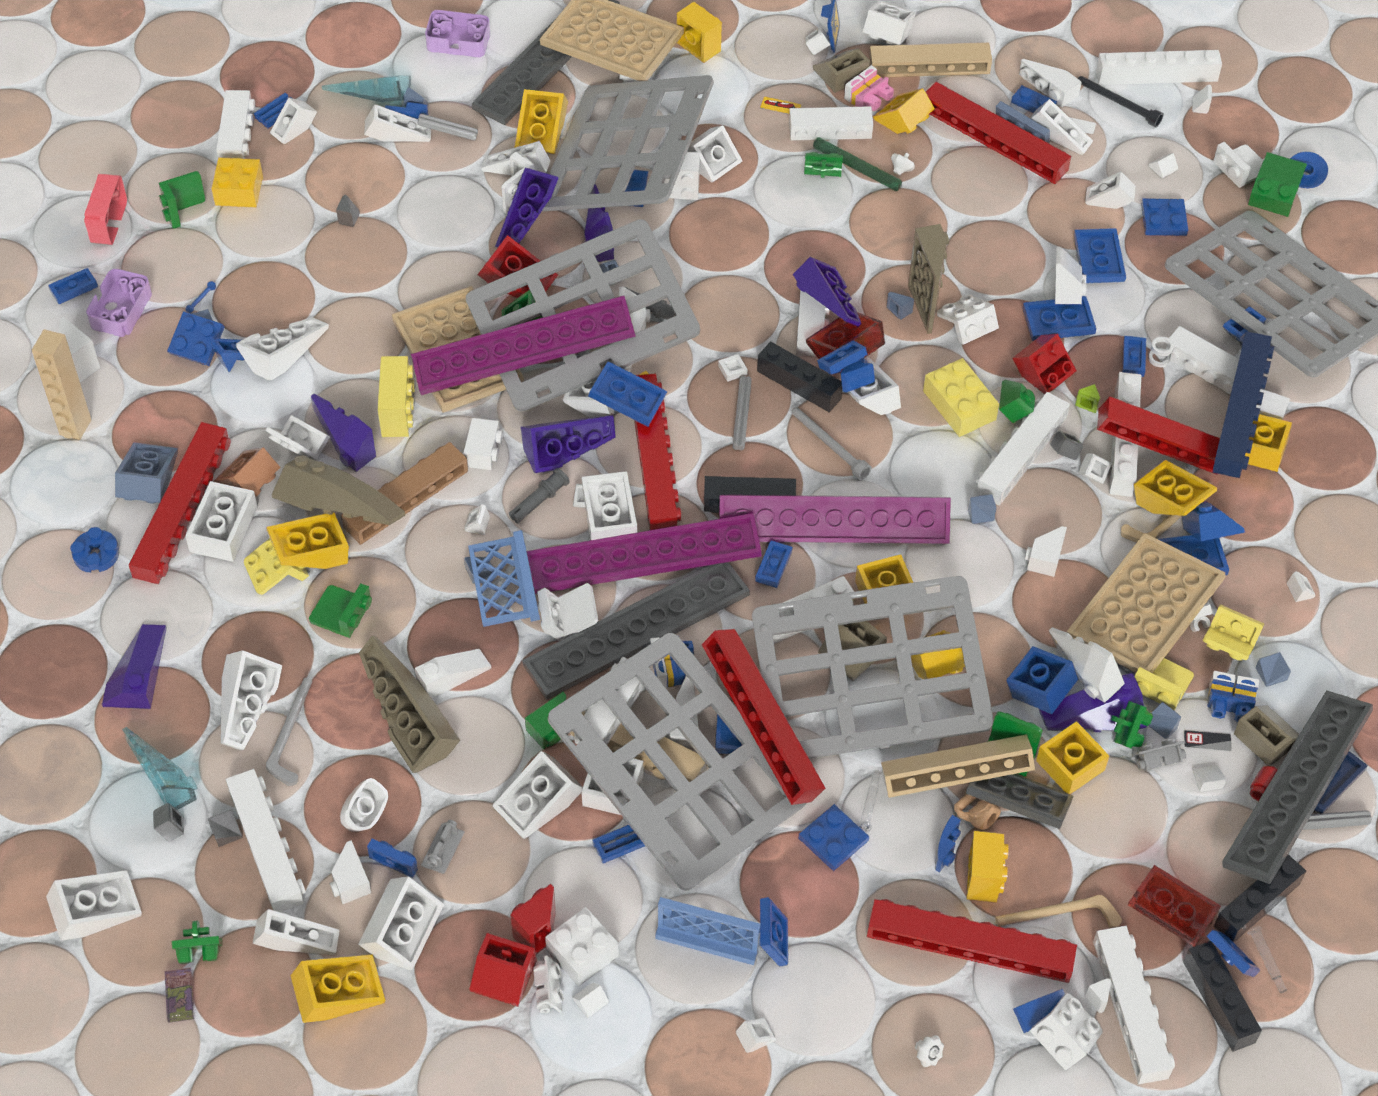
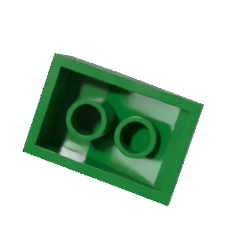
[1248,152,1307,217]

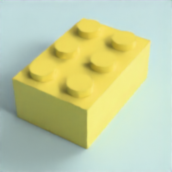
[378,356,415,437]
[923,358,999,437]

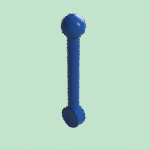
[185,281,216,313]

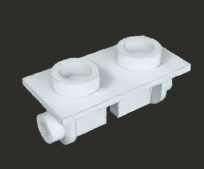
[533,955,564,1013]

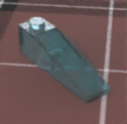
[322,75,411,106]
[122,727,198,810]

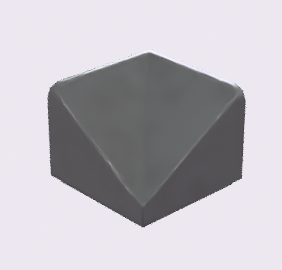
[336,195,360,227]
[1050,430,1084,460]
[153,803,184,841]
[208,810,242,847]

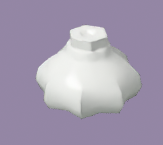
[891,153,915,176]
[915,1035,944,1067]

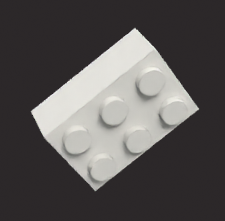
[185,481,257,562]

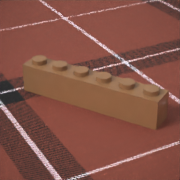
[341,442,468,545]

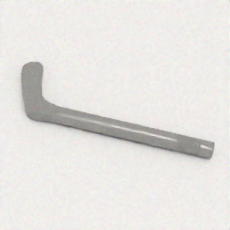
[266,678,313,786]

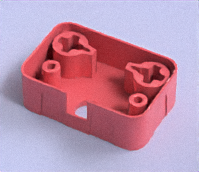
[84,174,127,245]

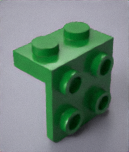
[159,171,205,229]
[309,583,372,638]
[987,711,1043,777]

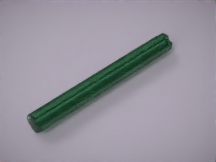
[813,137,902,191]

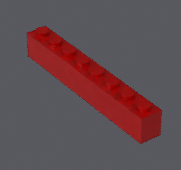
[925,82,1071,184]
[634,373,681,530]
[129,422,231,585]
[702,629,826,805]
[867,899,1077,983]

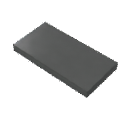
[966,774,1074,829]

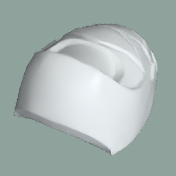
[340,778,388,832]

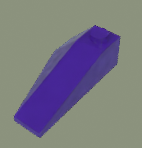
[495,167,559,248]
[581,184,614,262]
[793,257,861,327]
[311,394,376,472]

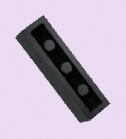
[757,341,843,413]
[704,476,796,513]
[1213,854,1306,942]
[1183,941,1262,1052]

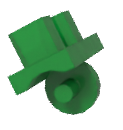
[804,152,843,178]
[1110,701,1153,748]
[172,920,222,964]

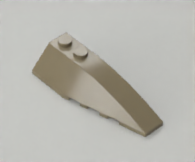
[272,455,405,525]
[359,636,460,773]

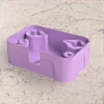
[425,10,490,57]
[86,269,152,337]

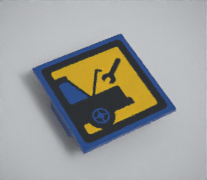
[821,0,840,53]

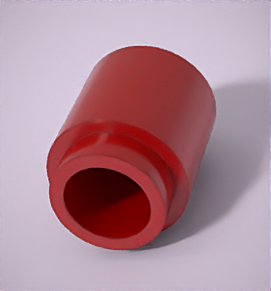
[1250,766,1278,802]

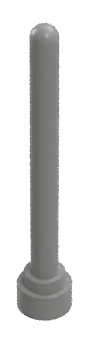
[792,407,872,480]

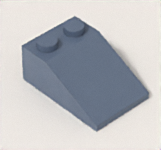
[115,442,178,504]

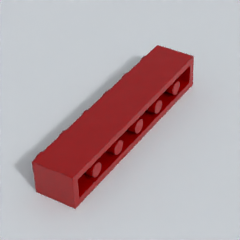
[1097,396,1220,475]

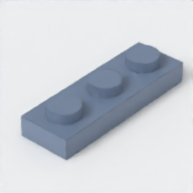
[996,101,1050,143]

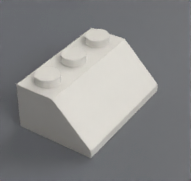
[358,876,444,970]

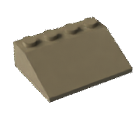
[908,224,949,334]

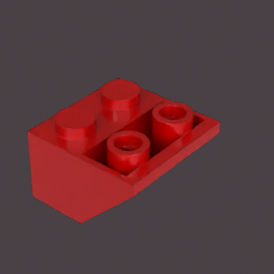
[1012,334,1077,394]
[510,884,556,955]
[469,933,537,1007]

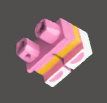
[844,65,894,111]

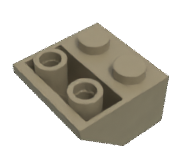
[813,48,870,93]
[818,621,887,681]
[1234,705,1299,766]

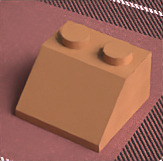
[214,447,281,497]

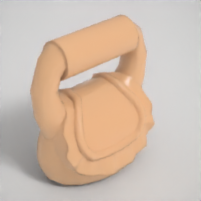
[954,794,1001,830]

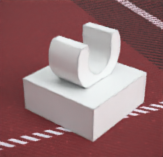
[1190,604,1213,632]

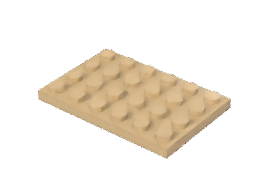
[540,0,684,81]
[392,286,524,413]
[1067,533,1225,673]

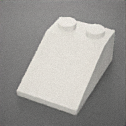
[581,471,637,540]
[492,751,583,839]
[46,870,142,941]

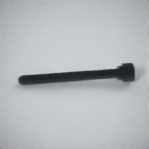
[1078,76,1164,128]

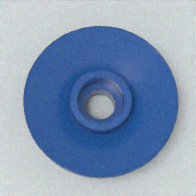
[1290,152,1328,189]

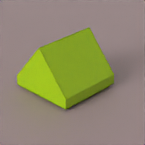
[1075,384,1100,413]

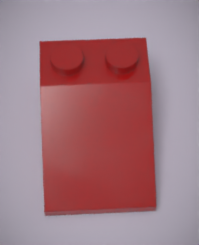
[477,235,558,298]

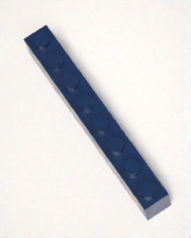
[1212,331,1275,478]

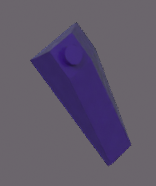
[521,415,616,473]
[102,624,167,709]
[1039,673,1147,733]

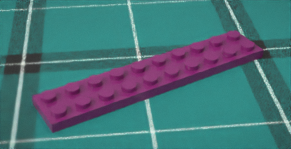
[411,295,636,395]
[719,495,951,544]
[527,513,762,594]

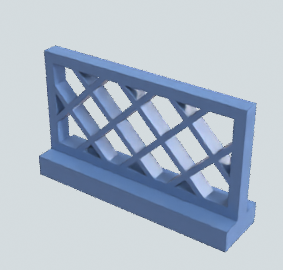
[468,530,540,627]
[655,897,761,965]

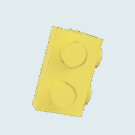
[244,538,309,595]
[1203,604,1264,661]
[1135,658,1194,711]

